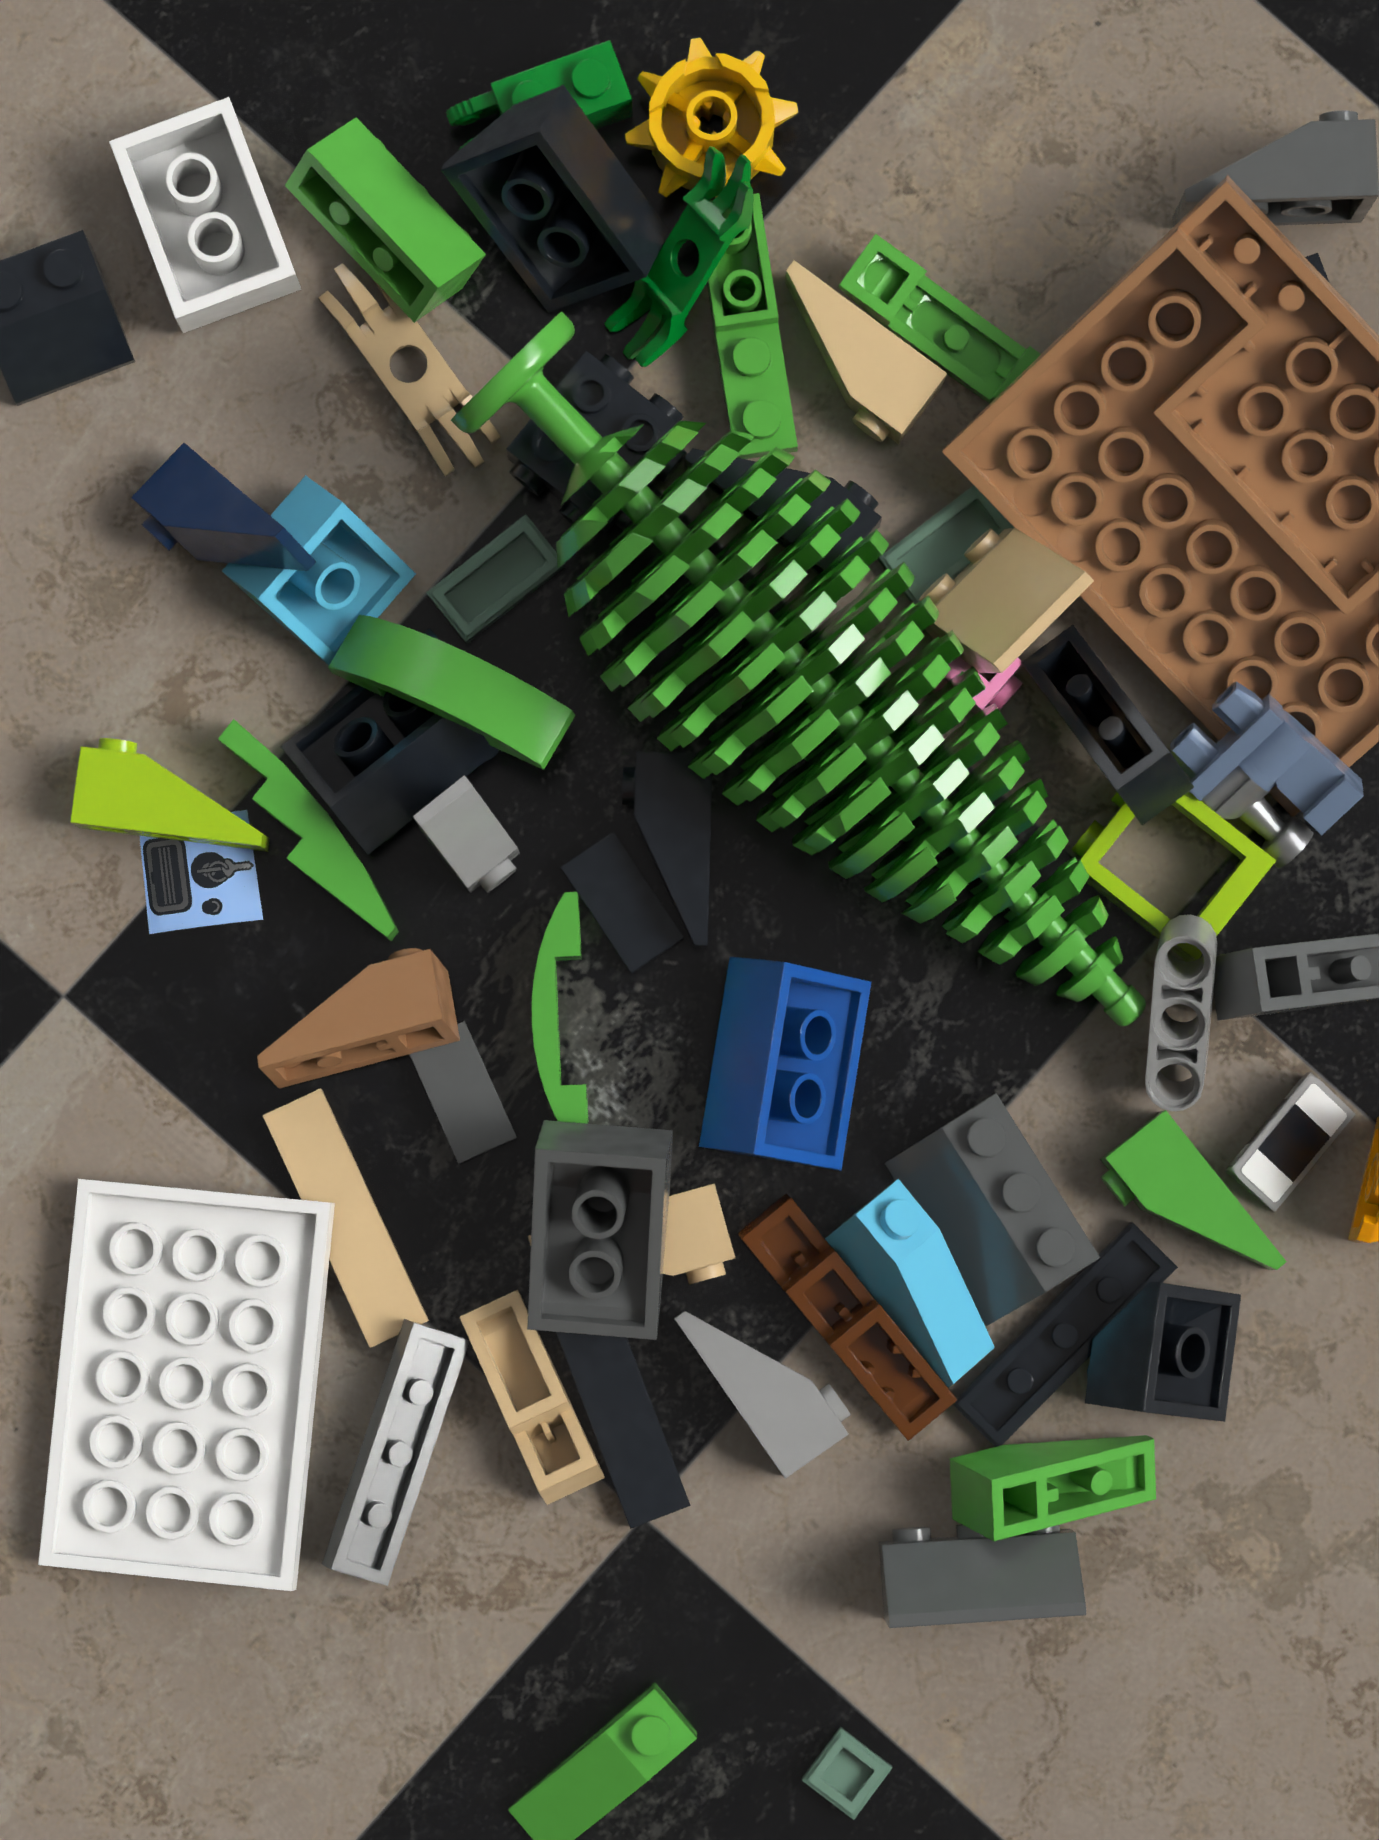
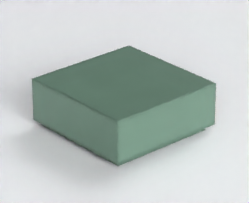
[802,1727,892,1820]

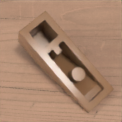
[257,948,460,1088]

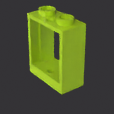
[1071,792,1276,962]

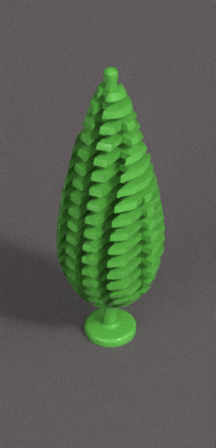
[451,311,1146,1027]

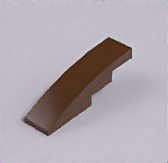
[738,1193,957,1441]

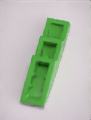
[218,719,399,941]

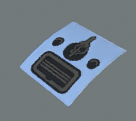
[140,810,263,934]

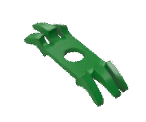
[604,146,754,367]

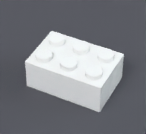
[109,97,301,333]

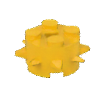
[625,38,798,198]

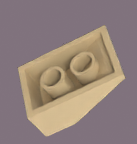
[919,528,1094,673]

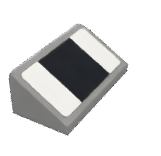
[1225,1072,1356,1212]

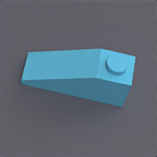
[825,1179,995,1387]

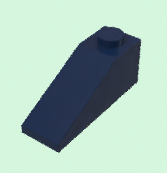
[131,443,316,571]

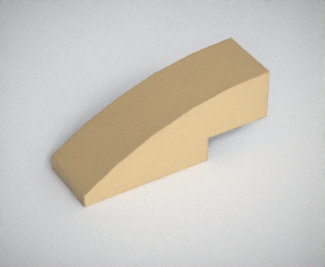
[460,1290,605,1505]

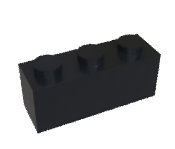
[1021,625,1194,825]

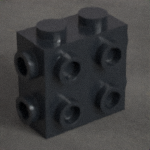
[506,351,688,538]

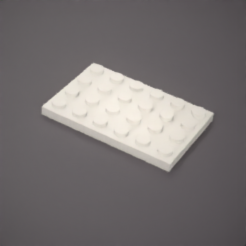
[38,1179,335,1591]

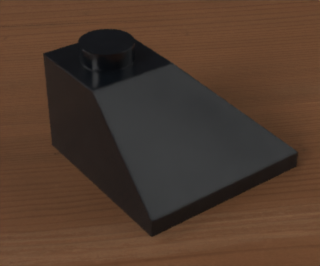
[1085,1281,1241,1422]

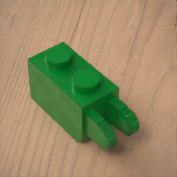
[446,40,633,150]

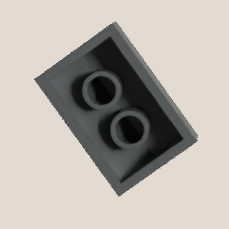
[884,1093,1100,1326]
[879,1524,1086,1628]

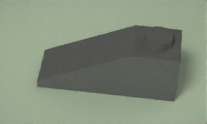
[1213,934,1379,1021]

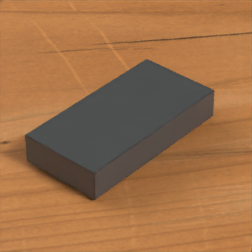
[409,1021,517,1164]

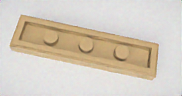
[263,1088,429,1348]

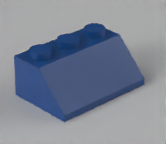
[699,957,871,1170]

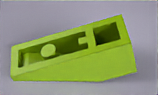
[70,738,270,852]

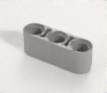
[1145,914,1217,1111]

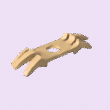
[319,263,501,477]

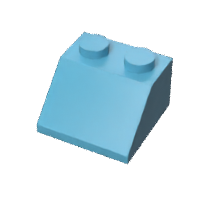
[222,475,416,666]

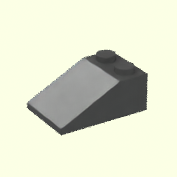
[1172,110,1379,227]
[527,1120,673,1340]

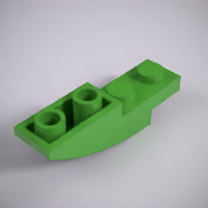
[707,193,798,459]

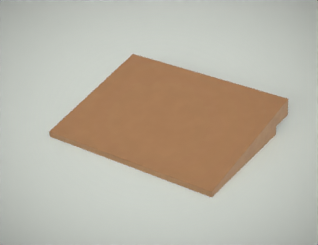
[942,175,1379,817]

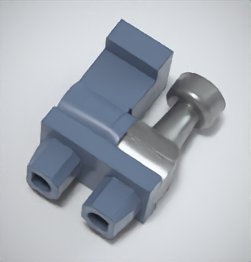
[1170,681,1364,869]

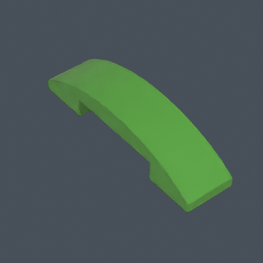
[838,234,1041,404]
[328,614,575,770]
[532,892,589,1124]

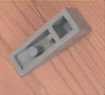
[413,775,520,893]
[674,1311,851,1479]

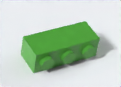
[285,117,486,323]

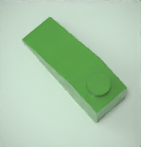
[1100,1110,1287,1270]
[950,1435,1156,1541]
[508,1682,697,1840]

